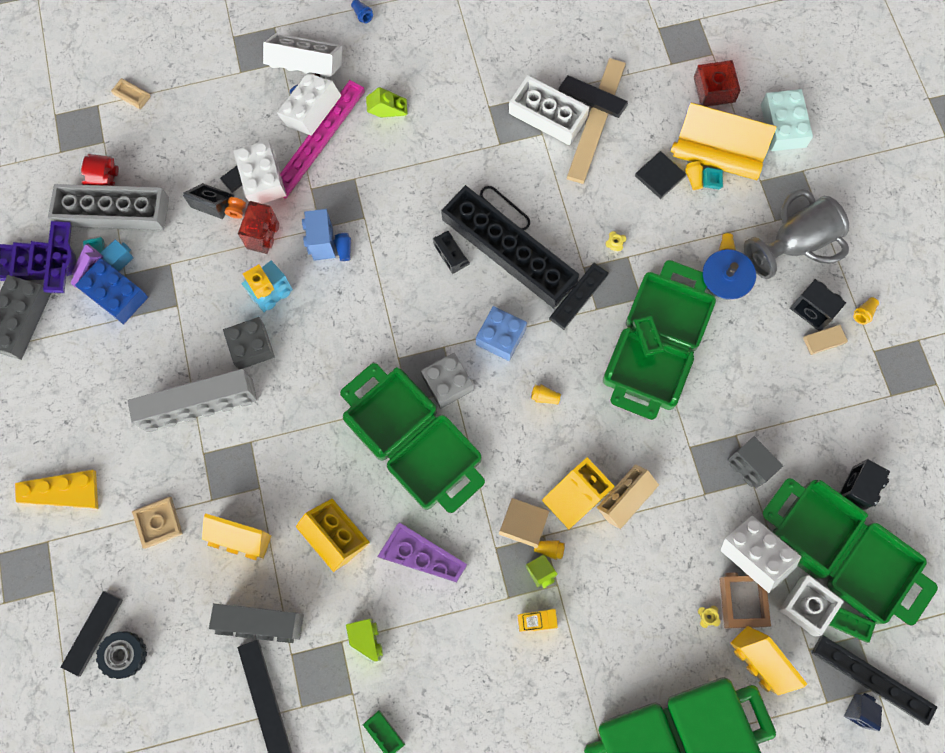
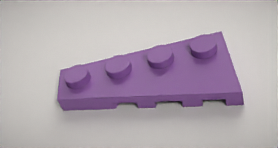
[377,522,467,583]

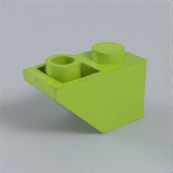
[366,87,408,118]
[526,554,558,589]
[346,619,383,662]

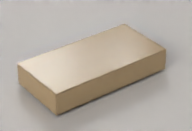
[111,78,151,110]
[803,325,848,355]

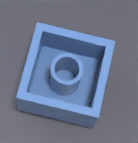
[302,209,336,261]
[476,306,527,361]

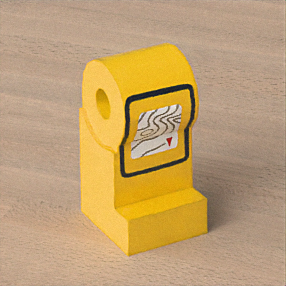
[517,609,558,632]

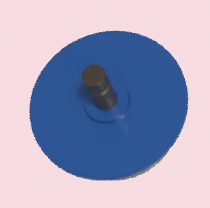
[702,249,756,300]

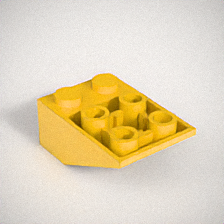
[542,457,615,530]

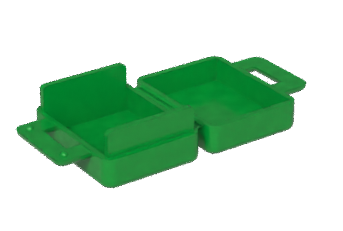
[603,260,716,420]
[340,363,485,513]
[763,478,938,626]
[584,677,776,753]

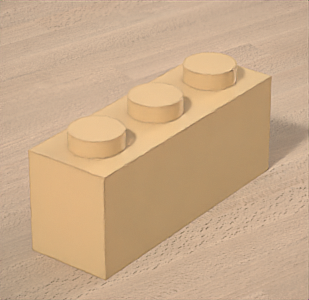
[597,464,659,529]

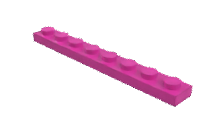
[280,80,365,199]

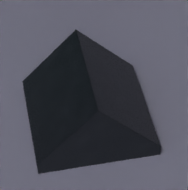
[183,183,234,220]

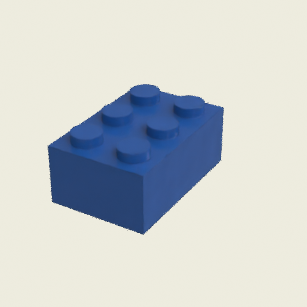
[75,258,148,325]

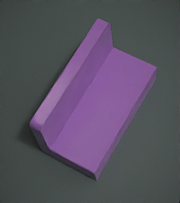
[71,244,103,288]

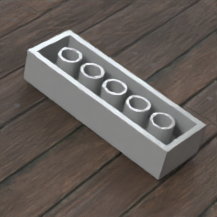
[48,184,169,230]
[127,369,257,432]

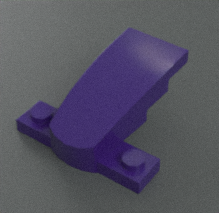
[0,221,77,293]

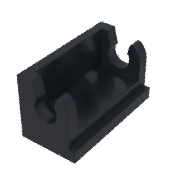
[433,231,470,274]

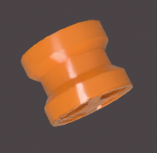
[225,197,246,219]

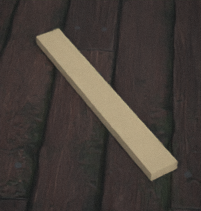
[567,58,626,184]

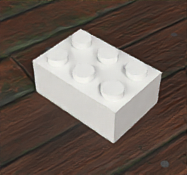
[277,73,341,136]
[234,140,286,207]
[721,516,801,593]

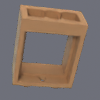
[719,573,771,628]

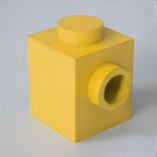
[243,264,274,299]

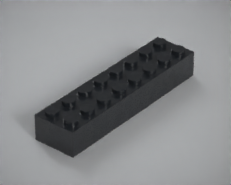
[441,185,579,309]

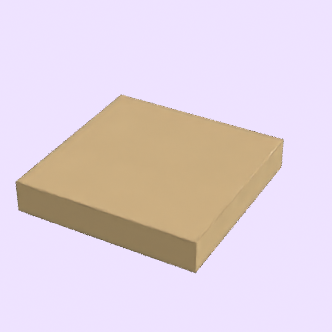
[132,497,183,549]
[499,498,549,548]

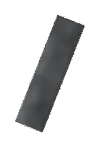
[558,75,628,118]
[549,262,609,330]
[60,591,123,676]

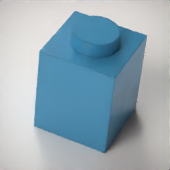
[100,240,134,272]

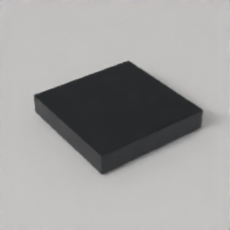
[635,151,686,199]

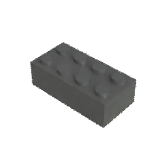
[0,275,51,360]
[209,603,304,643]

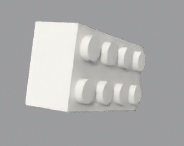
[264,33,342,77]
[509,75,589,145]

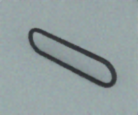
[480,186,530,230]

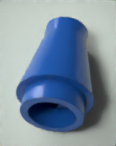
[351,0,373,23]
[333,233,351,261]

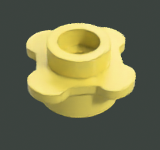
[605,231,626,251]
[698,606,721,628]

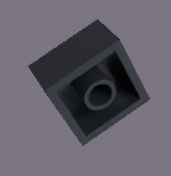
[789,279,846,331]
[840,459,890,510]

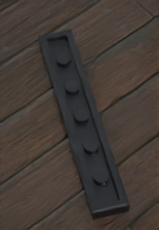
[812,635,937,726]
[237,640,292,753]

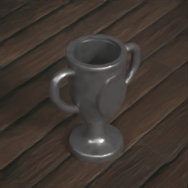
[744,189,849,279]

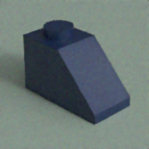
[844,693,882,731]

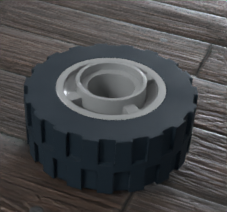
[96,631,147,679]

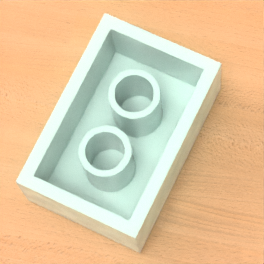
[761,89,813,151]

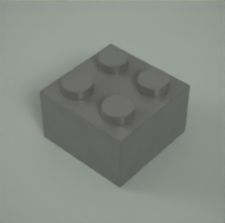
[223,317,275,370]
[728,436,783,489]

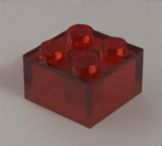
[694,60,741,107]
[238,201,279,254]

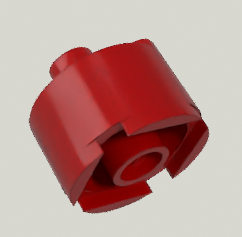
[81,154,119,186]

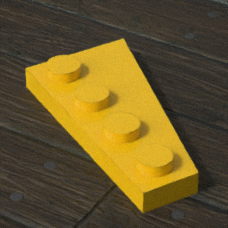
[15,470,98,509]

